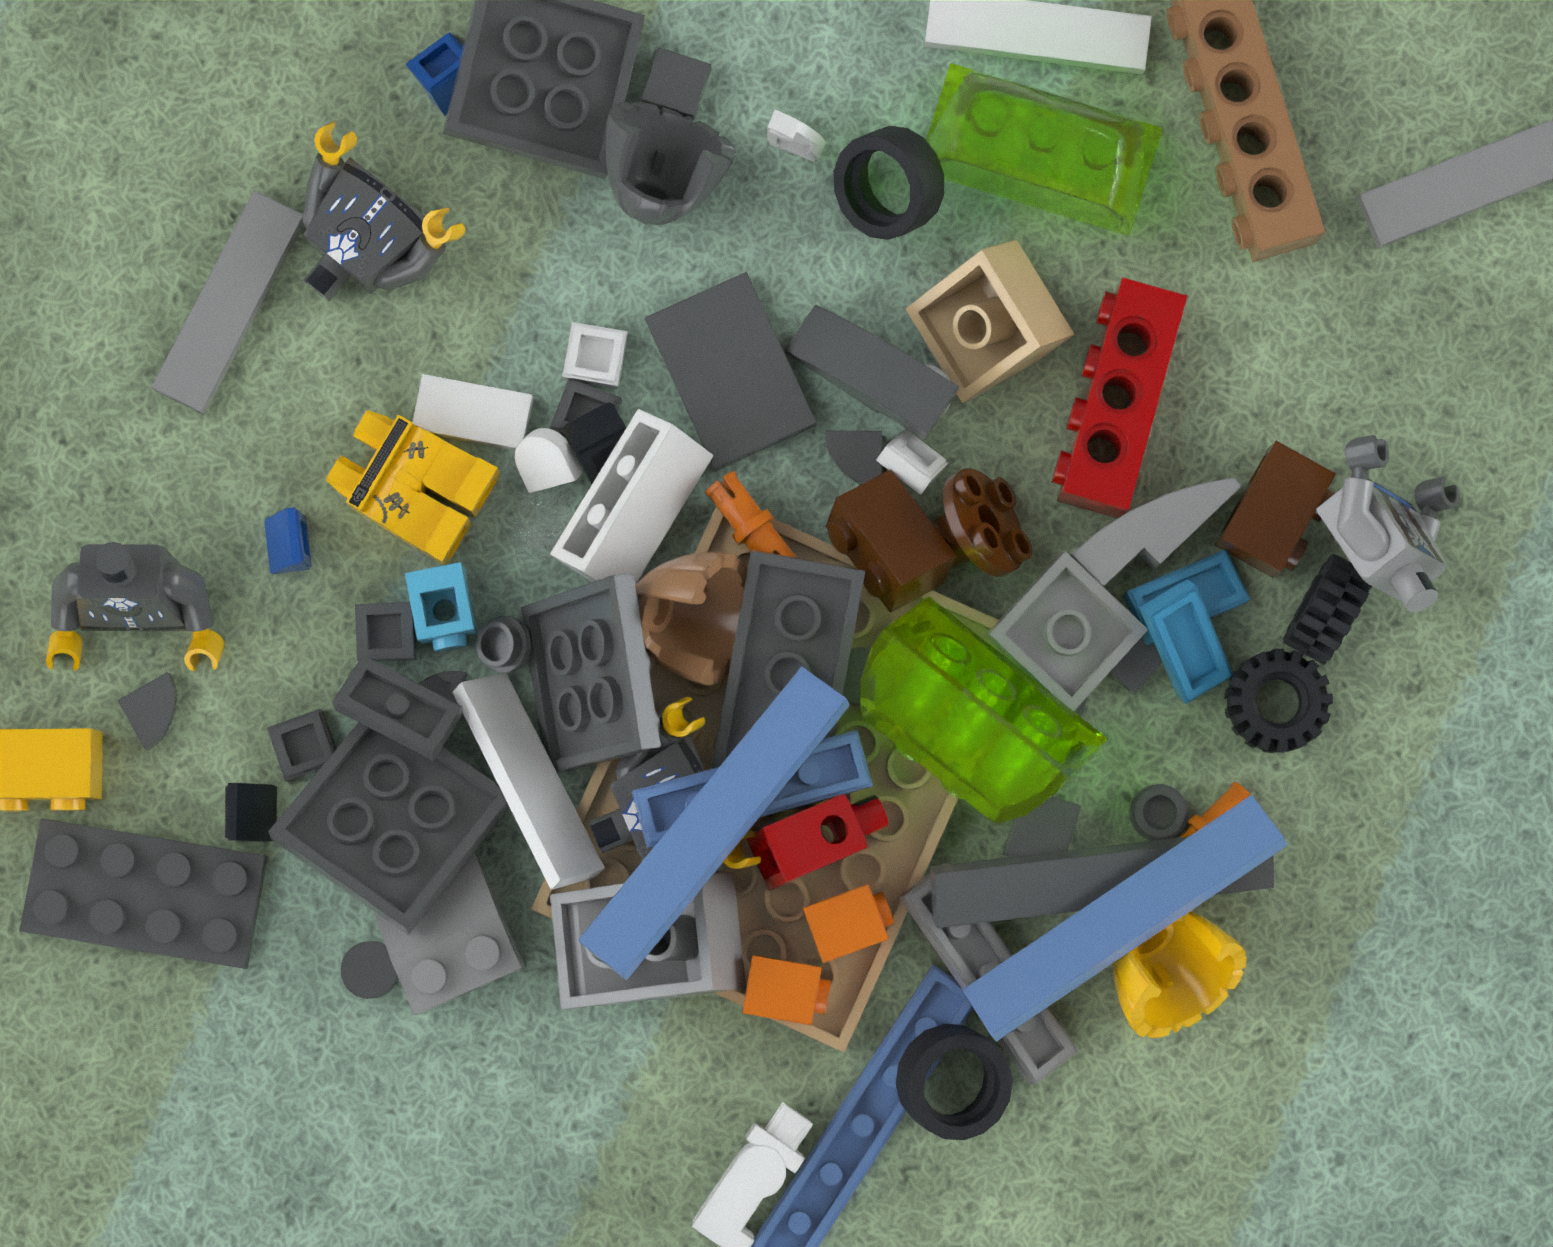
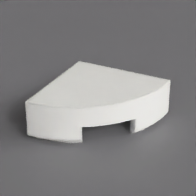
[767,110,826,162]

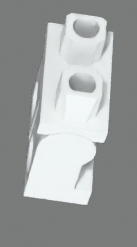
[692,1102,813,1247]

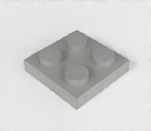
[985,551,1148,714]

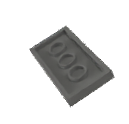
[712,550,865,769]
[19,818,268,969]

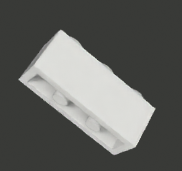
[550,409,714,585]

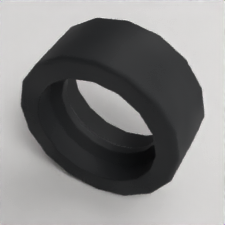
[833,126,944,240]
[895,1024,1013,1140]

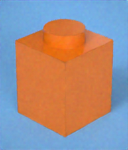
[802,884,895,963]
[743,955,831,1025]

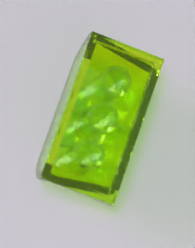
[926,63,1163,236]
[860,597,1108,824]

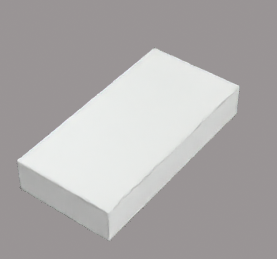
[412,374,534,451]

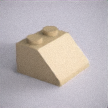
[905,240,1075,404]

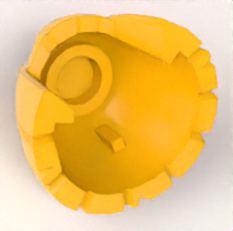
[1112,911,1247,1038]

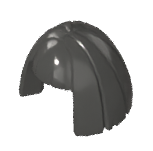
[605,102,736,225]

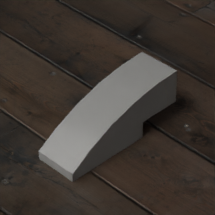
[1070,478,1242,587]

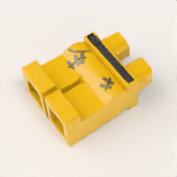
[326,410,501,566]

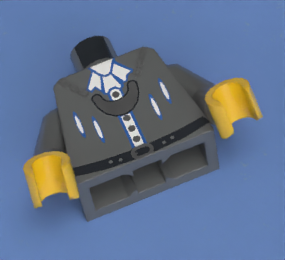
[303,121,465,301]
[45,542,224,671]
[589,696,761,872]

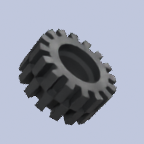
[1283,553,1372,665]
[1224,649,1333,753]

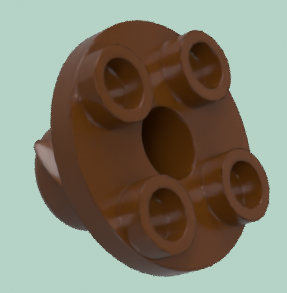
[931,468,1033,577]

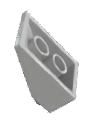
[374,850,526,1015]
[550,872,746,1010]

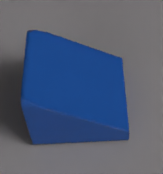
[406,32,463,116]
[264,507,312,574]

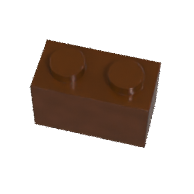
[1214,440,1336,578]
[825,469,957,613]

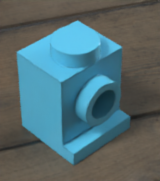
[405,562,478,652]

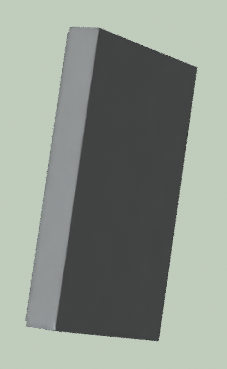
[645,272,817,472]

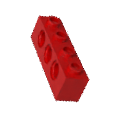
[1051,277,1188,518]

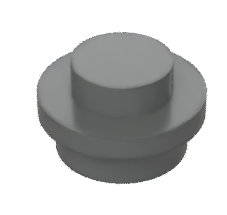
[476,616,531,673]

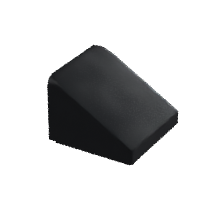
[563,402,626,484]
[225,783,277,842]

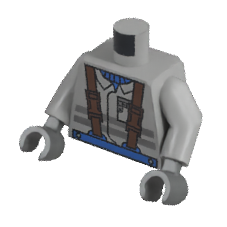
[1316,435,1460,612]

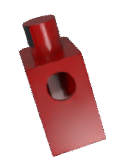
[746,794,889,891]

